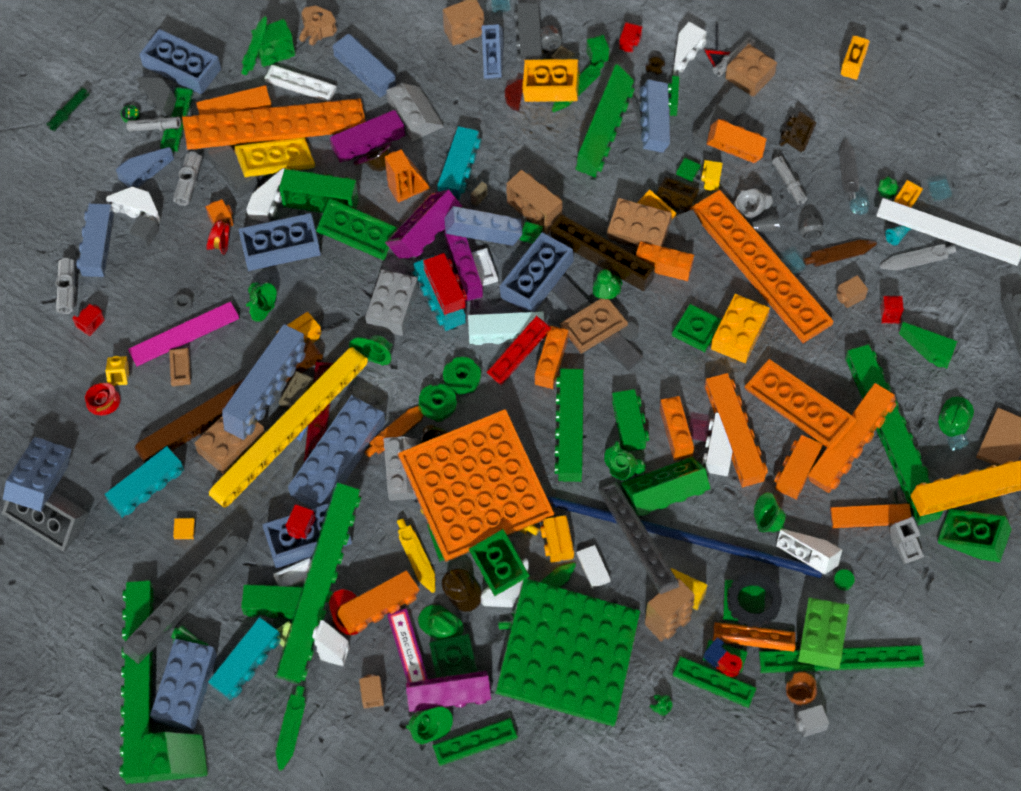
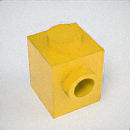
[105,356,129,386]

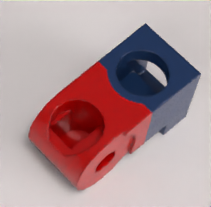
[703,637,742,677]

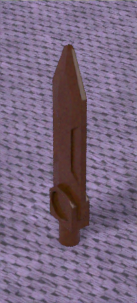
[803,240,877,267]

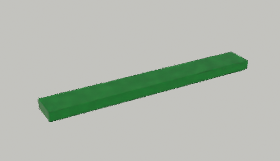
[759,645,924,673]

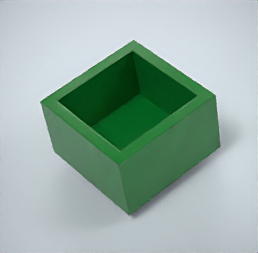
[251,19,295,67]

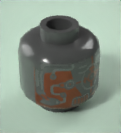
[540,26,562,52]

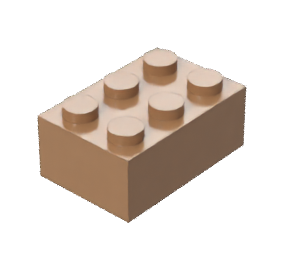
[507,170,562,234]
[607,198,672,247]
[195,416,265,475]
[645,578,695,641]

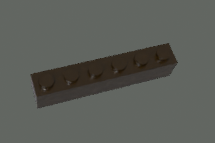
[551,214,655,292]

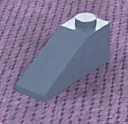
[482,24,504,79]
[116,147,174,189]

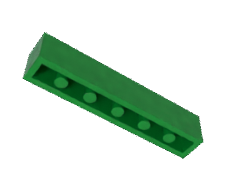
[555,369,584,482]

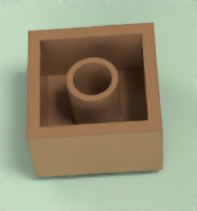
[443,0,484,46]
[725,44,777,97]

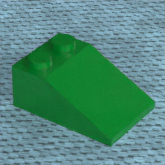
[938,509,1012,562]
[469,529,529,596]
[140,732,208,783]

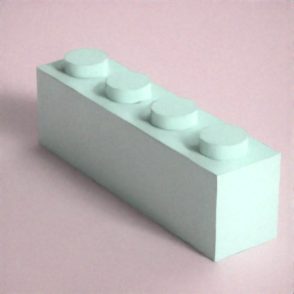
[468,312,545,345]

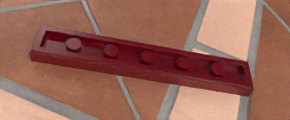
[303,362,334,464]

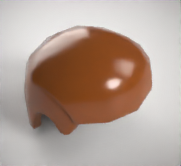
[786,672,817,706]

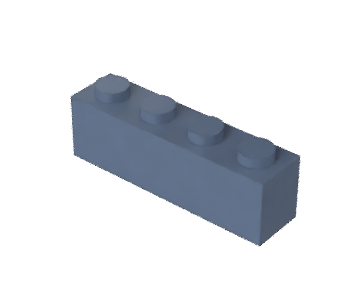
[333,33,396,98]
[639,80,670,153]
[77,204,114,277]
[444,206,522,246]

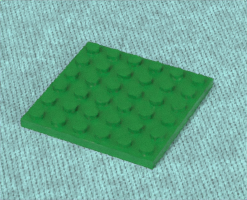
[495,579,640,727]

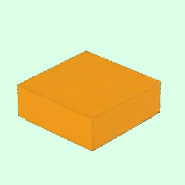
[173,518,195,539]

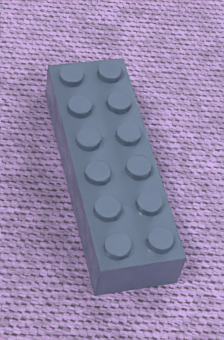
[222,324,305,440]
[288,395,385,508]

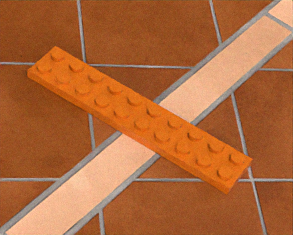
[182,99,365,150]
[690,190,834,343]

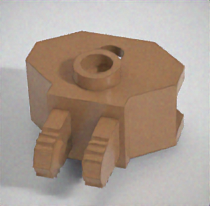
[299,6,337,46]

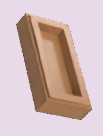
[169,348,191,386]

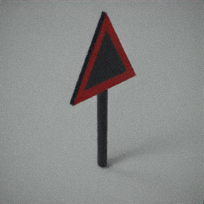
[704,23,730,74]

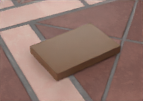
[560,298,628,354]
[976,408,1021,466]

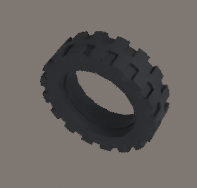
[727,572,782,628]

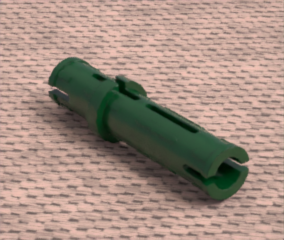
[46,87,90,132]

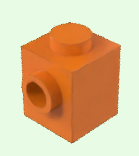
[205,199,233,227]

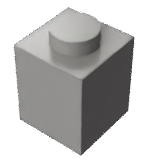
[795,705,829,737]

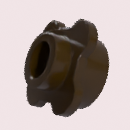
[645,57,665,75]

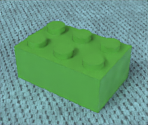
[798,598,849,669]

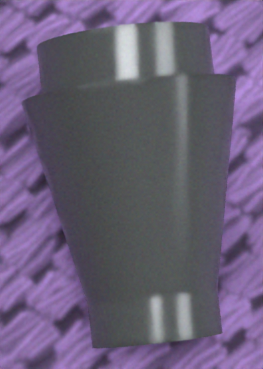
[753,215,780,233]

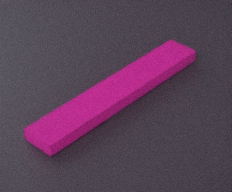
[128,301,239,367]

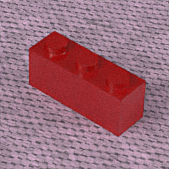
[423,253,467,315]

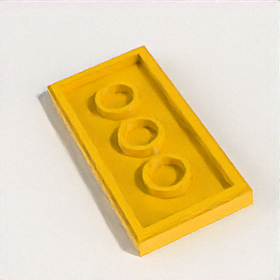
[235,137,315,177]

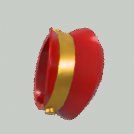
[206,219,229,255]
[85,383,120,416]

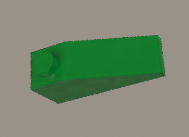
[899,322,958,369]

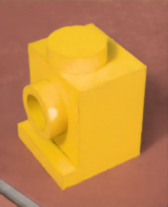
[701,160,723,191]

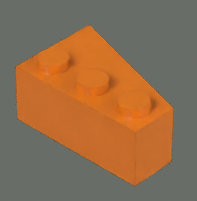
[385,150,430,203]

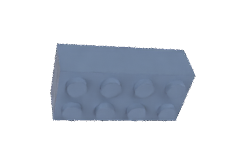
[140,29,221,95]
[239,213,320,271]
[499,233,574,312]
[3,437,72,512]
[262,503,352,568]
[150,639,217,732]

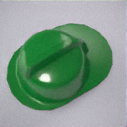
[349,335,393,365]
[938,396,974,437]
[754,492,786,533]
[418,605,463,641]
[406,707,453,744]

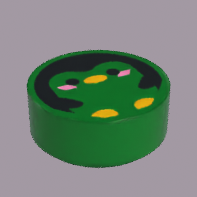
[121,105,139,123]

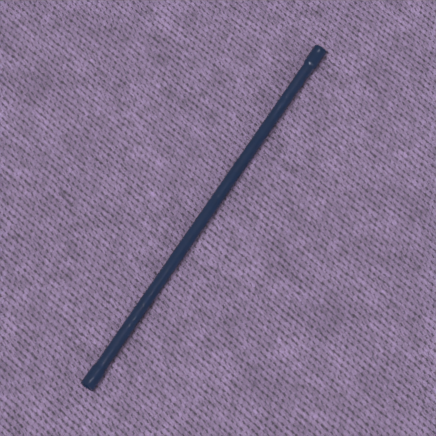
[546,495,822,579]

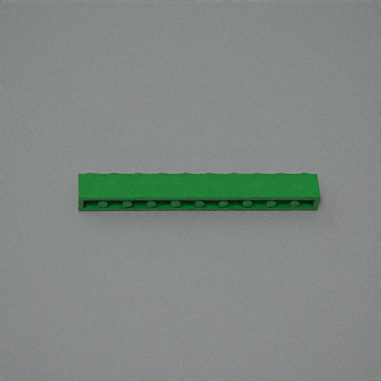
[845,344,944,525]
[275,482,361,684]
[119,581,153,784]

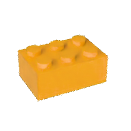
[523,59,579,102]
[711,294,770,364]

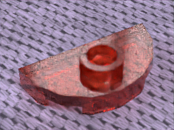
[505,79,523,112]

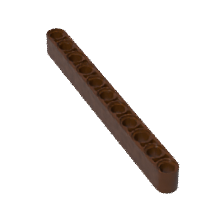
[135,340,323,463]

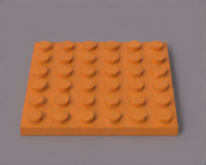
[398,409,554,562]

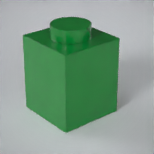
[586,35,609,65]

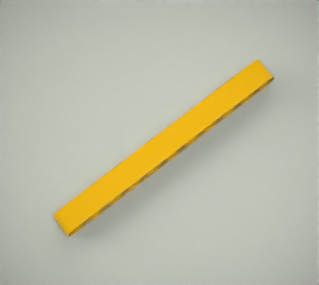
[209,347,368,508]

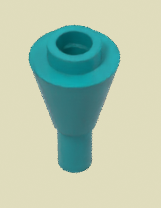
[885,225,911,246]

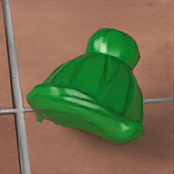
[593,269,623,299]
[246,282,277,322]
[604,441,645,480]

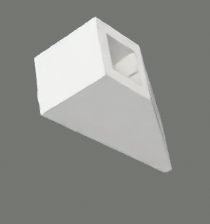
[673,22,707,76]
[246,169,284,223]
[702,412,732,476]
[776,529,842,574]
[313,620,350,666]

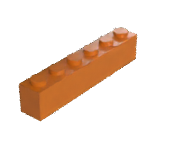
[705,373,768,487]
[808,383,896,493]

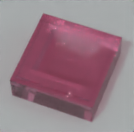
[689,419,710,441]

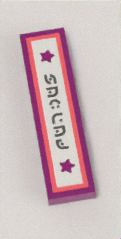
[387,609,428,682]

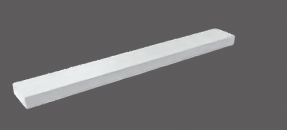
[876,198,1021,265]

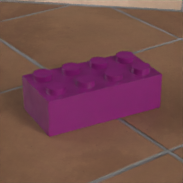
[385,190,462,259]

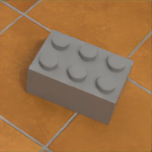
[365,269,419,336]

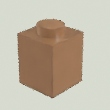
[836,275,868,308]
[359,674,384,709]

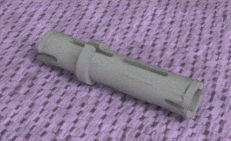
[713,37,756,77]
[126,116,181,132]
[772,156,807,205]

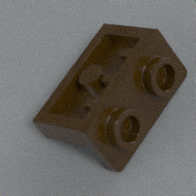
[779,111,817,152]
[657,176,700,212]

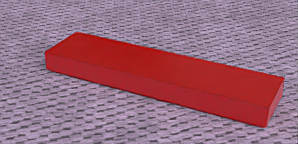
[486,315,551,386]

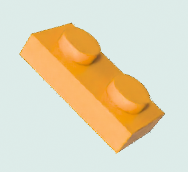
[893,180,923,208]
[637,190,677,219]

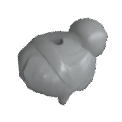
[734,188,773,218]

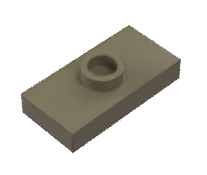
[279,371,314,409]

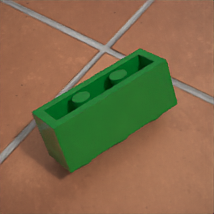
[612,389,649,452]
[241,585,303,619]

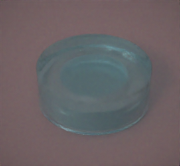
[850,198,869,215]
[948,434,969,450]

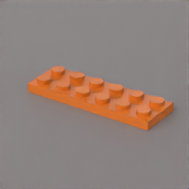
[745,359,857,450]

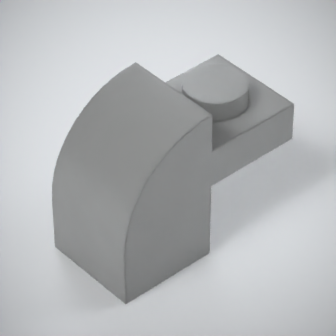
[890,517,924,565]

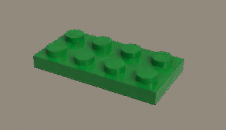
[316,198,397,261]

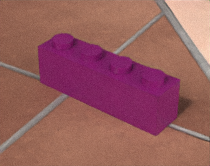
[330,110,405,163]
[444,229,483,302]
[406,671,491,713]

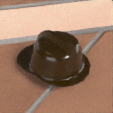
[353,143,392,171]
[442,569,482,612]

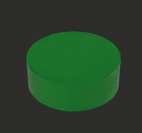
[834,570,855,591]

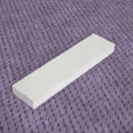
[265,65,337,102]

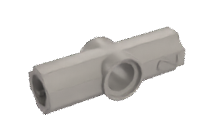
[173,152,202,206]
[56,258,76,314]

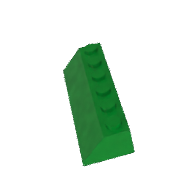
[576,64,635,178]

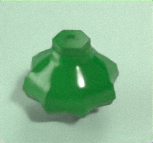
[877,176,899,199]

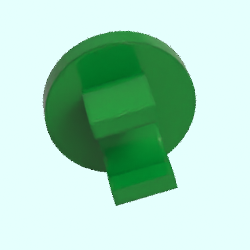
[649,695,672,716]

